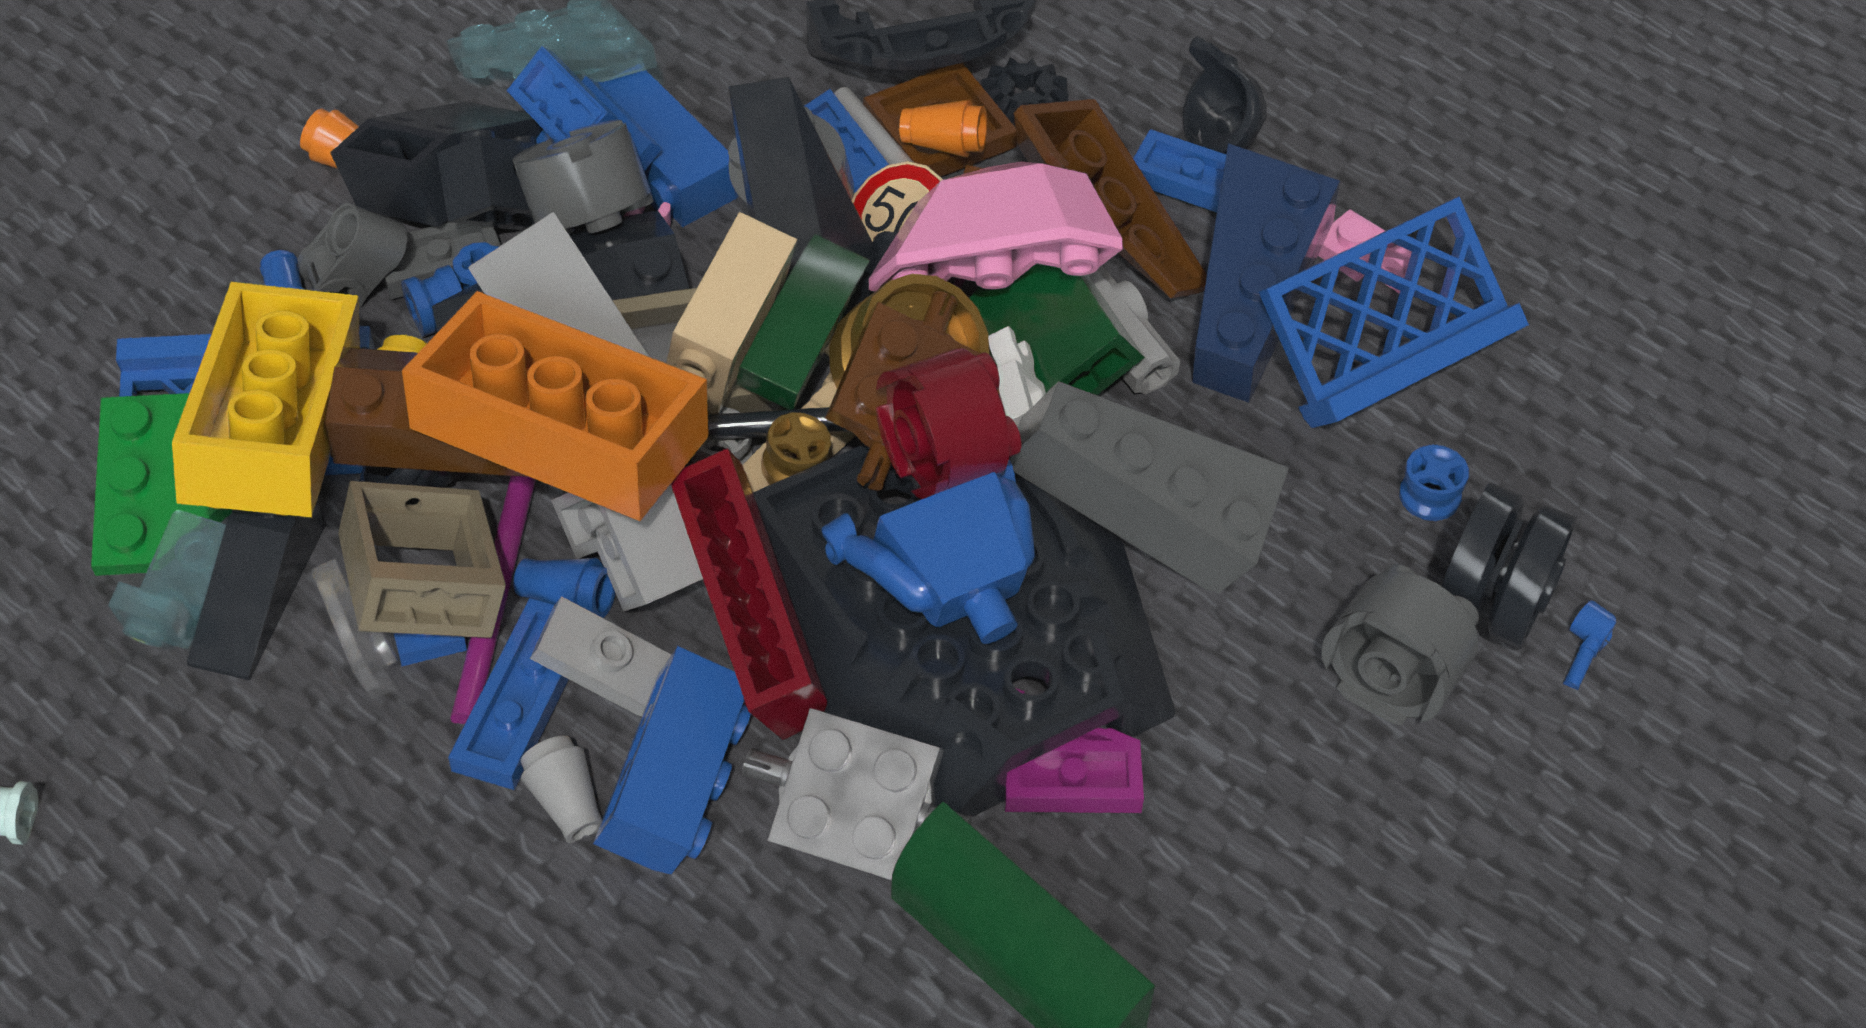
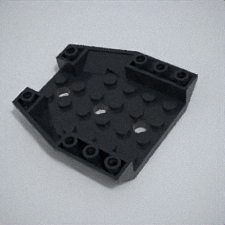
[753,444,1175,817]

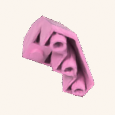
[869,161,1123,291]

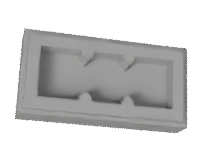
[530,596,671,716]

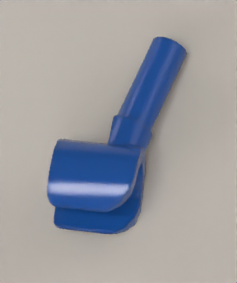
[1563,601,1616,690]

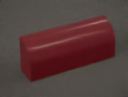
[671,448,827,740]

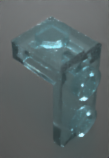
[108,510,226,650]

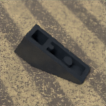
[187,499,325,681]

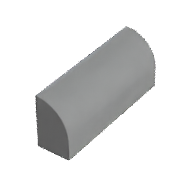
[468,212,649,357]

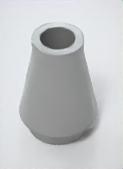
[520,736,602,843]

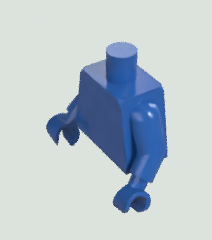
[822,460,1035,644]

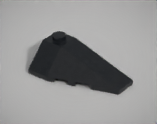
[728,77,875,318]
[432,211,689,333]

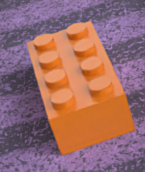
[402,291,708,521]

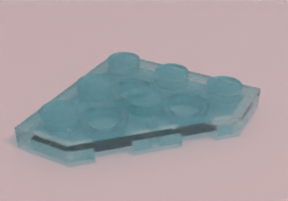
[447,0,657,82]

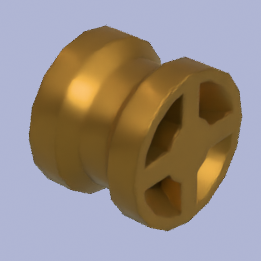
[761,412,831,484]

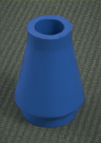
[513,558,615,618]

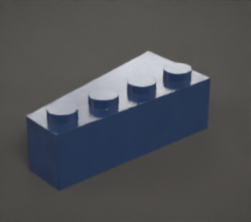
[1192,143,1340,403]

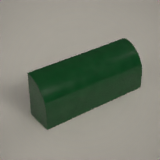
[891,802,1155,1028]

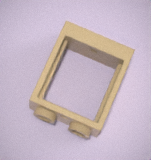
[666,212,797,414]

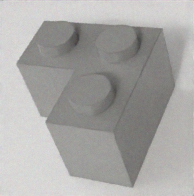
[551,484,703,612]

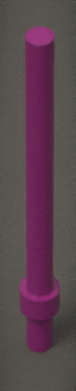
[450,476,536,724]

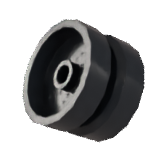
[1442,483,1577,650]

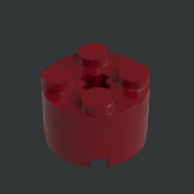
[876,348,1022,499]

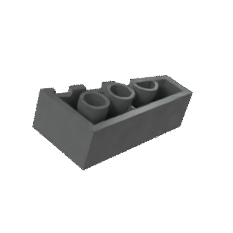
[1009,381,1289,593]

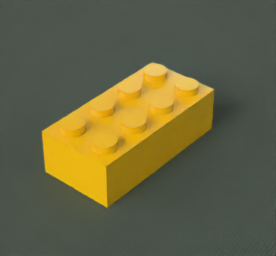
[172,282,360,518]

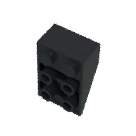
[330,101,543,227]

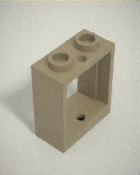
[338,481,506,638]

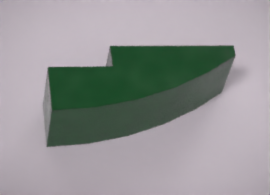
[736,234,870,409]

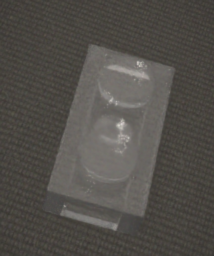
[311,558,398,699]

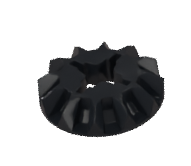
[981,57,1069,128]

